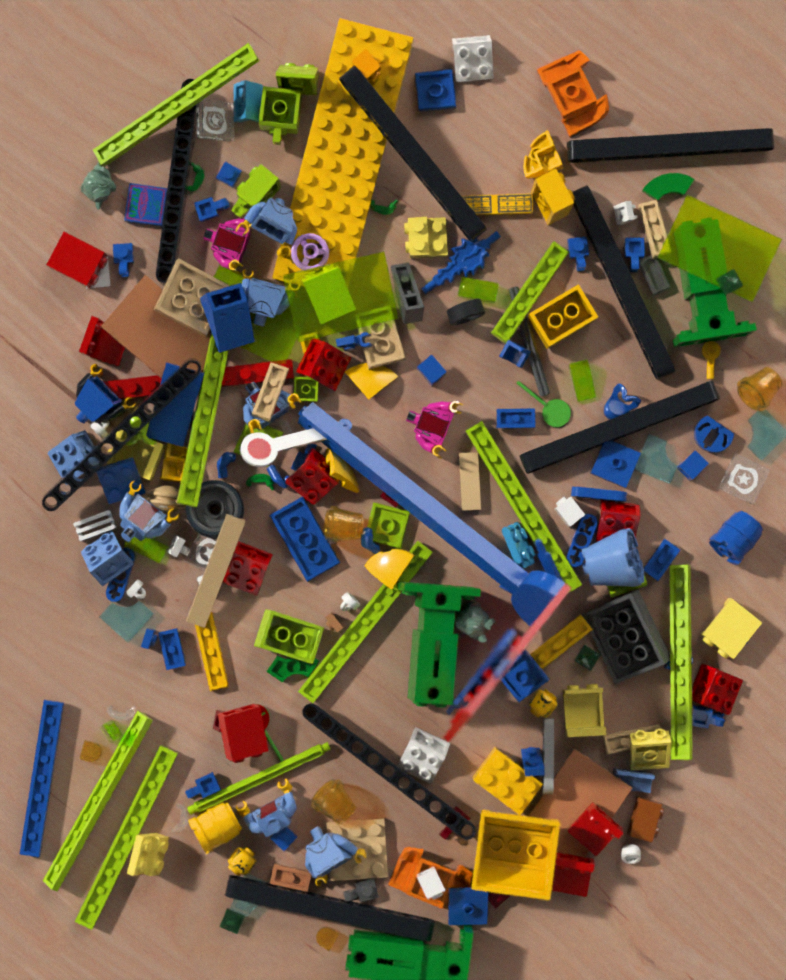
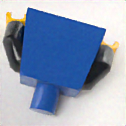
[75,364,136,424]

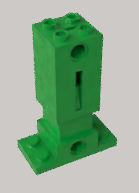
[672,218,757,348]
[397,581,481,708]
[345,925,473,980]

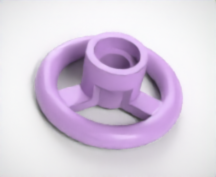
[291,233,329,272]

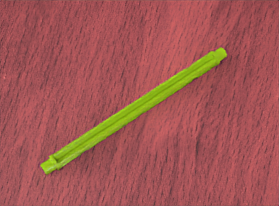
[187,742,331,815]

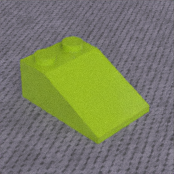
[276,63,319,96]
[254,609,324,664]

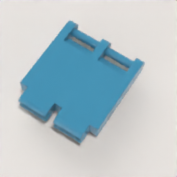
[502,522,535,569]

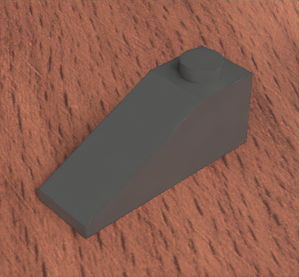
[390,263,424,324]

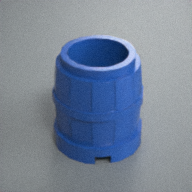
[709,511,763,565]

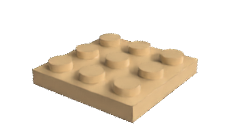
[154,258,229,337]
[326,818,388,881]

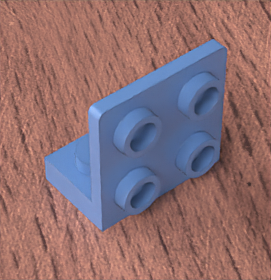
[48,430,99,485]
[81,530,134,586]

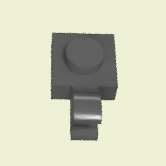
[344,878,379,902]

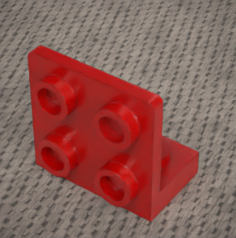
[79,316,125,367]
[296,337,351,391]
[285,448,339,505]
[596,500,640,542]
[223,541,273,596]
[692,663,743,715]
[568,802,624,856]
[551,852,595,897]

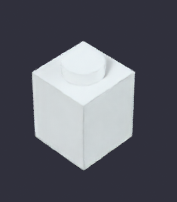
[554,496,585,527]
[417,866,445,900]

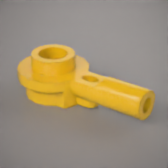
[701,341,721,380]

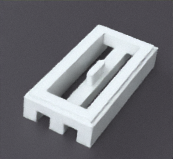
[73,510,117,541]

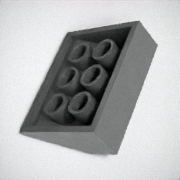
[582,589,670,684]

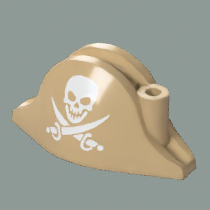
[142,485,186,514]

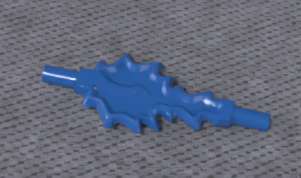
[421,231,501,295]

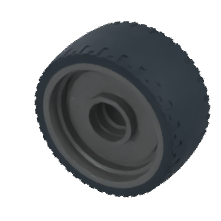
[186,480,244,539]

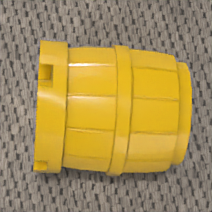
[188,802,243,855]

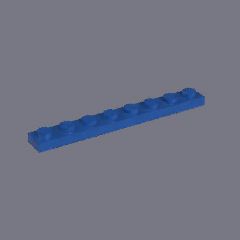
[20,700,64,857]

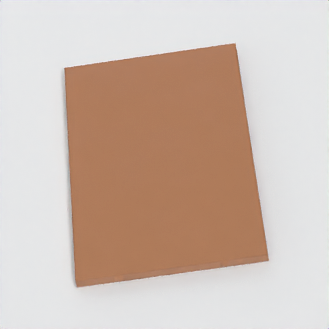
[101,275,211,379]
[528,749,633,857]

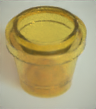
[737,367,783,411]
[324,506,363,544]
[311,779,356,825]

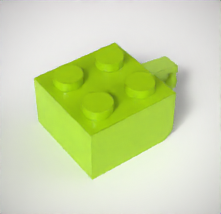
[259,86,302,145]
[232,164,281,219]

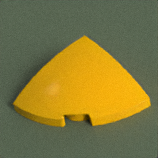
[524,130,564,179]
[345,363,398,400]
[160,443,187,483]
[326,448,359,493]
[365,549,415,589]

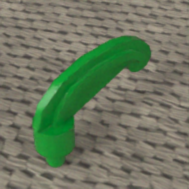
[188,162,204,192]
[370,200,398,215]
[246,474,274,491]

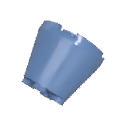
[582,528,644,587]

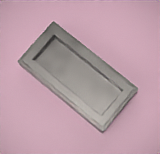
[639,255,671,296]

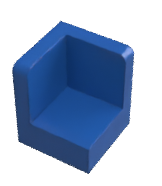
[499,340,531,368]
[417,355,447,386]
[676,451,709,481]

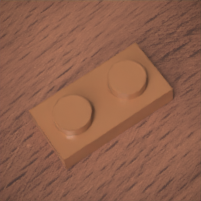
[270,863,311,892]

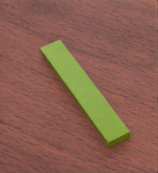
[491,241,569,344]

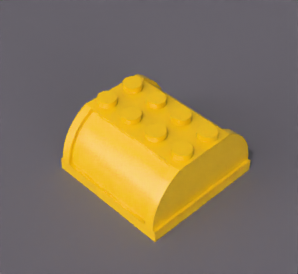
[471,809,560,900]

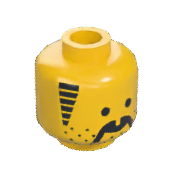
[529,689,557,718]
[228,846,256,877]

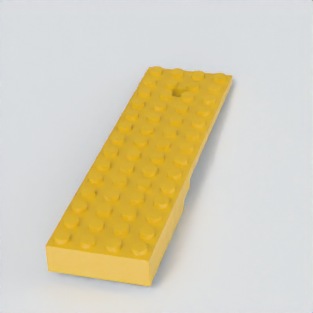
[272,18,414,288]

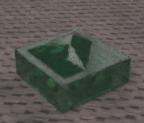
[716,269,743,296]
[574,645,601,671]
[219,907,245,934]

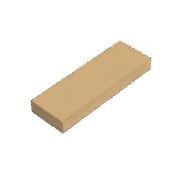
[638,200,672,259]
[252,362,289,422]
[459,452,481,511]
[602,724,661,755]

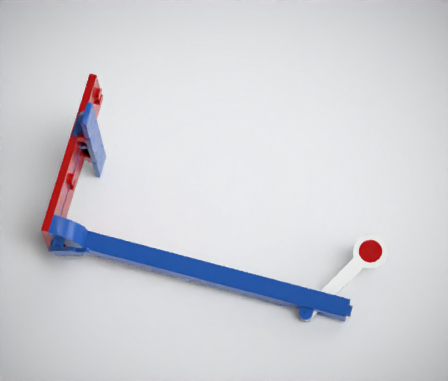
[240,402,572,742]

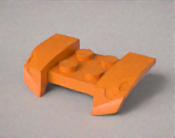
[537,50,609,137]
[388,847,473,909]

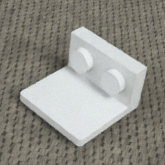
[452,35,493,82]
[397,727,450,784]

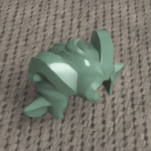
[80,163,116,210]
[455,601,496,642]

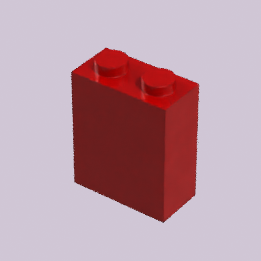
[46,231,108,289]
[218,704,269,763]

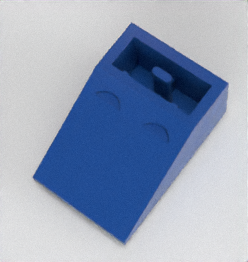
[200,283,255,353]

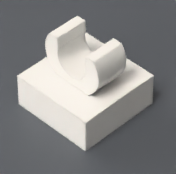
[614,201,638,225]
[167,534,191,557]

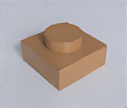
[325,613,344,633]

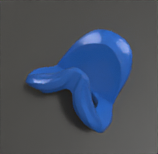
[604,383,641,419]

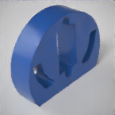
[694,415,734,453]

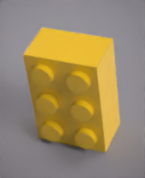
[530,169,575,225]
[528,284,598,349]
[472,747,543,815]

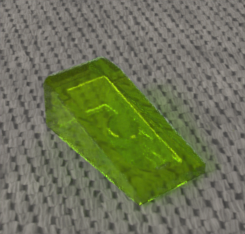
[458,277,499,304]
[568,359,596,402]
[124,537,169,563]
[100,720,122,743]

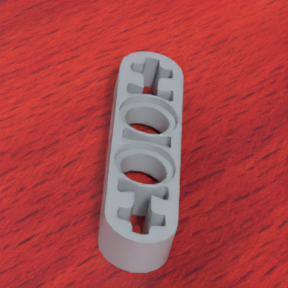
[542,718,554,795]

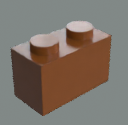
[627,796,664,842]

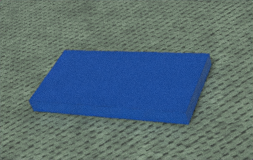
[146,362,204,447]
[269,497,340,582]

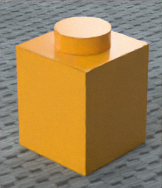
[351,49,382,82]

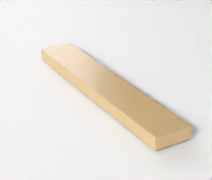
[186,514,245,628]

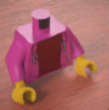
[203,218,254,274]
[406,401,463,459]

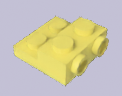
[404,217,448,258]
[629,729,671,771]
[127,833,169,876]

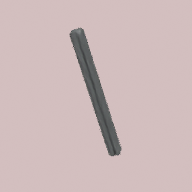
[509,286,550,397]

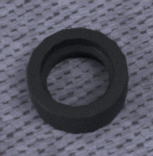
[446,299,485,326]

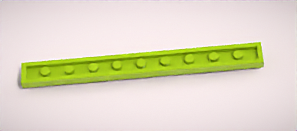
[93,43,260,167]
[177,332,228,508]
[465,421,582,593]
[298,541,433,703]
[670,565,692,760]
[43,711,153,892]
[75,745,178,930]

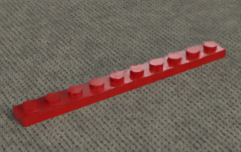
[104,359,294,400]

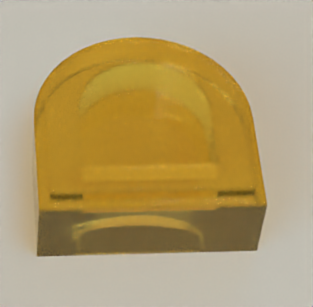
[79,740,102,762]
[316,927,339,951]

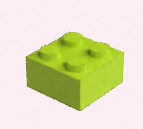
[294,377,319,403]

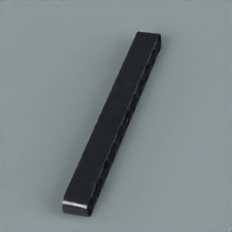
[339,66,487,242]
[156,79,200,286]
[567,128,774,163]
[572,185,675,380]
[42,358,201,511]
[519,381,720,474]
[302,703,476,840]
[225,875,436,942]

